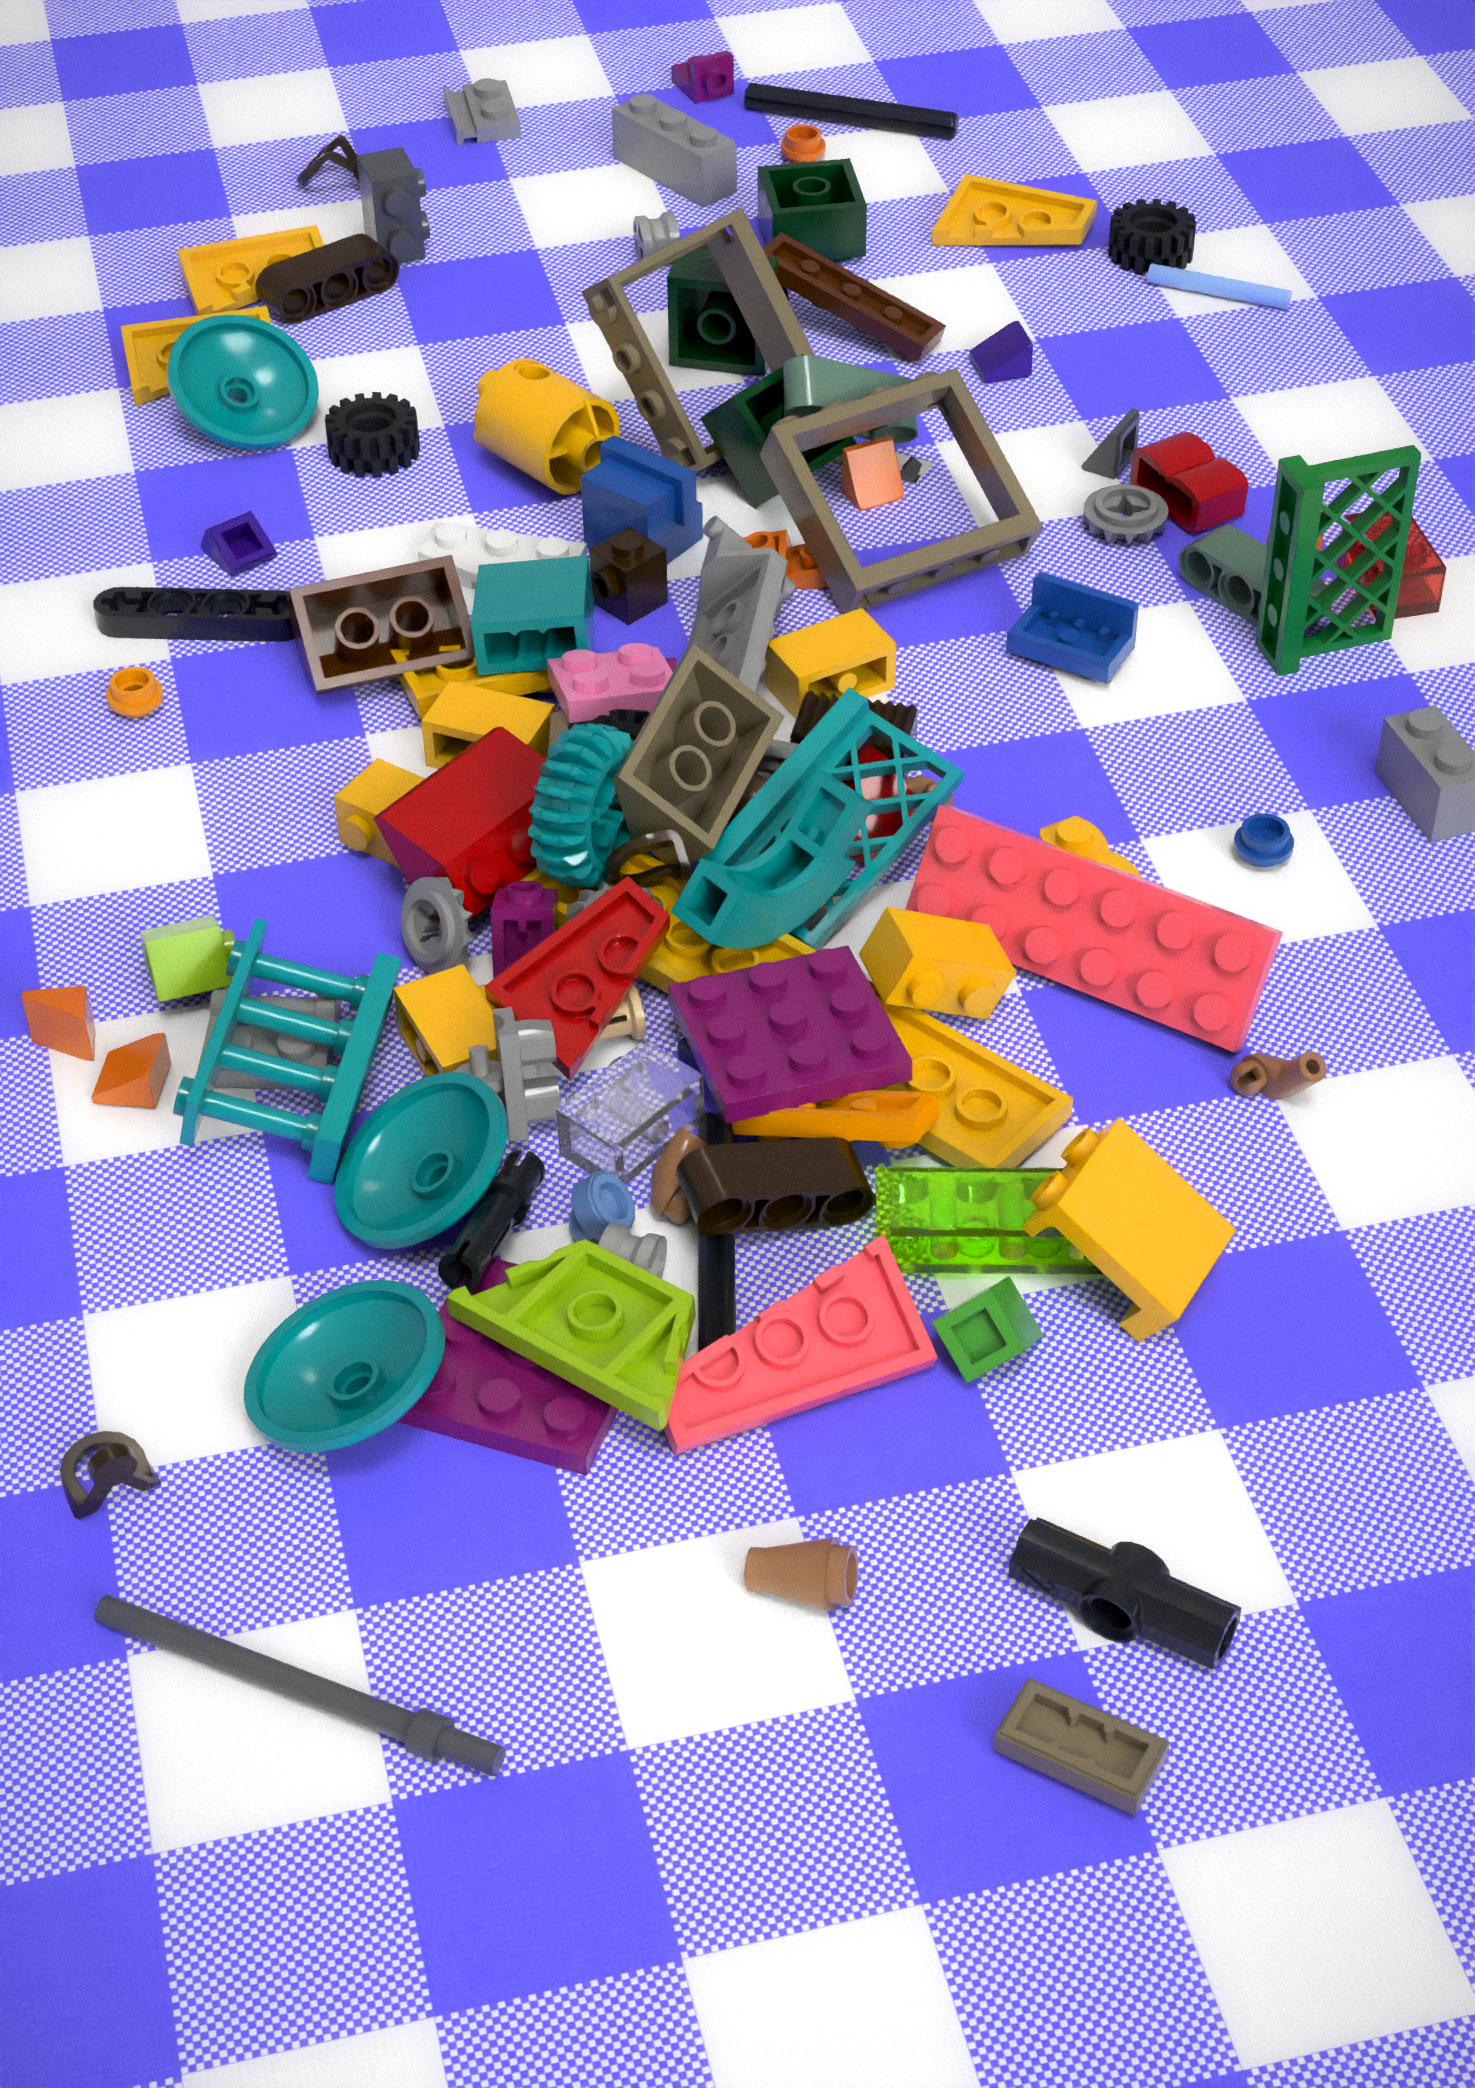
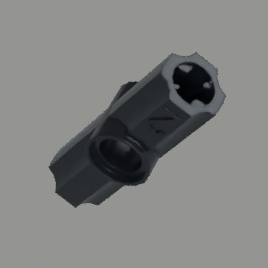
[1008,1517,1242,1670]

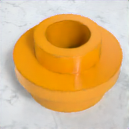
[106,667,164,718]

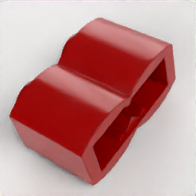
[1130,431,1249,533]

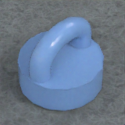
[569,1171,635,1241]

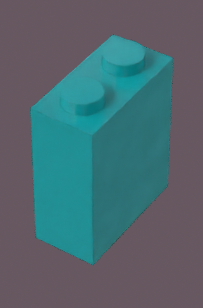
[471,555,594,676]

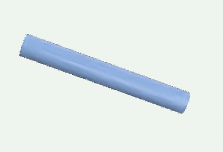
[1147,263,1292,310]

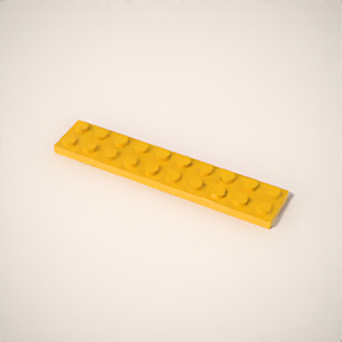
[520,852,1073,1188]

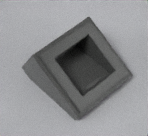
[1082,408,1140,479]

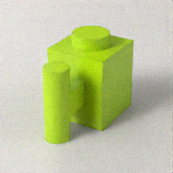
[140,915,235,1002]

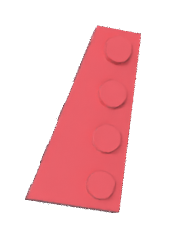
[664,1234,938,1455]

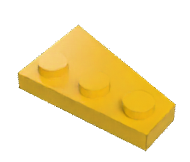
[932,174,1097,246]
[177,225,324,316]
[121,306,271,407]

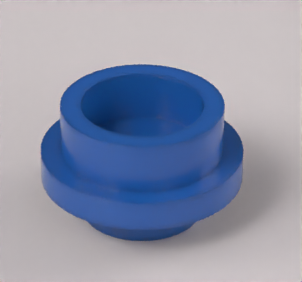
[1233,813,1294,868]

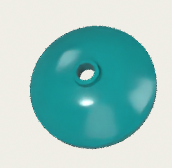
[166,314,319,450]
[334,1072,508,1249]
[244,1280,445,1453]

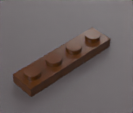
[762,233,946,363]

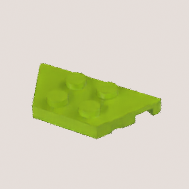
[446,1239,696,1432]

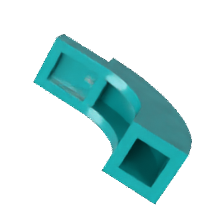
[671,771,874,949]

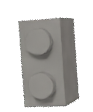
[1375,705,1475,843]

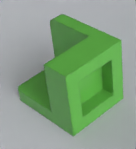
[932,1276,1043,1383]

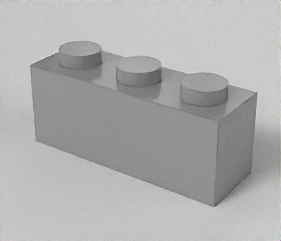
[611,93,737,208]

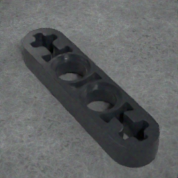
[93,587,295,642]

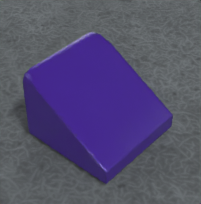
[969,321,1033,383]
[200,511,278,577]

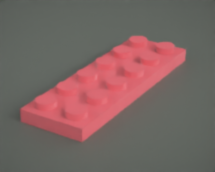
[905,805,1283,1052]

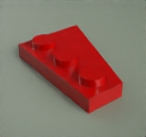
[485,876,670,1081]

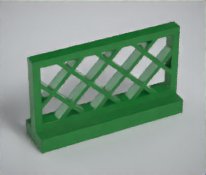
[1255,445,1422,676]

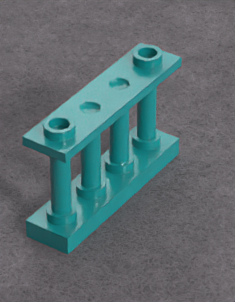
[173,918,402,1185]

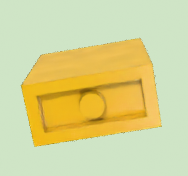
[1022,1117,1237,1343]

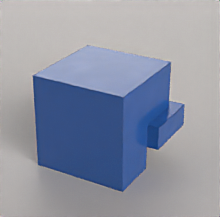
[580,435,703,565]

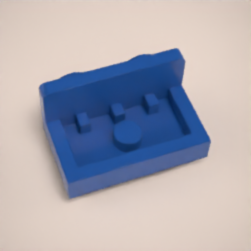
[1006,572,1139,684]

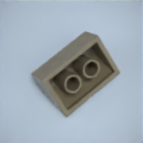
[612,643,784,865]

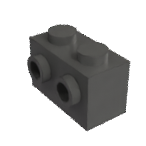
[357,147,430,263]

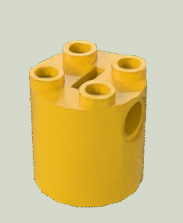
[473,358,620,495]

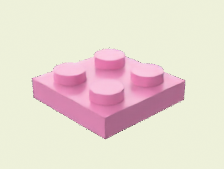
[547,643,673,723]

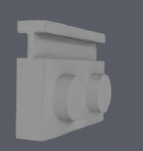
[443,78,521,146]

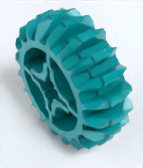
[528,723,634,888]

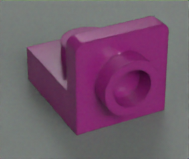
[671,50,734,104]
[491,881,558,978]

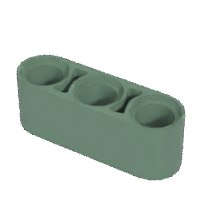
[783,355,918,444]
[1178,525,1332,627]

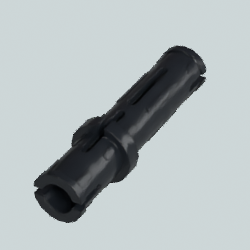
[438,1150,546,1291]

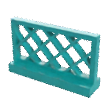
[698,687,965,951]

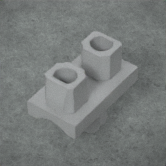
[453,1007,562,1142]

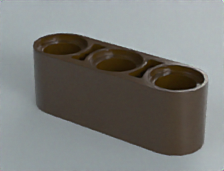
[255,233,399,324]
[676,1137,876,1236]

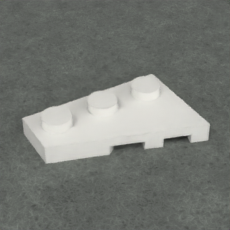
[418,522,587,589]

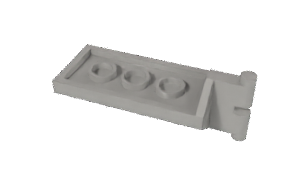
[687,515,796,693]

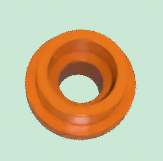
[781,124,826,163]

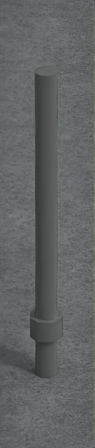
[94,1595,506,1777]

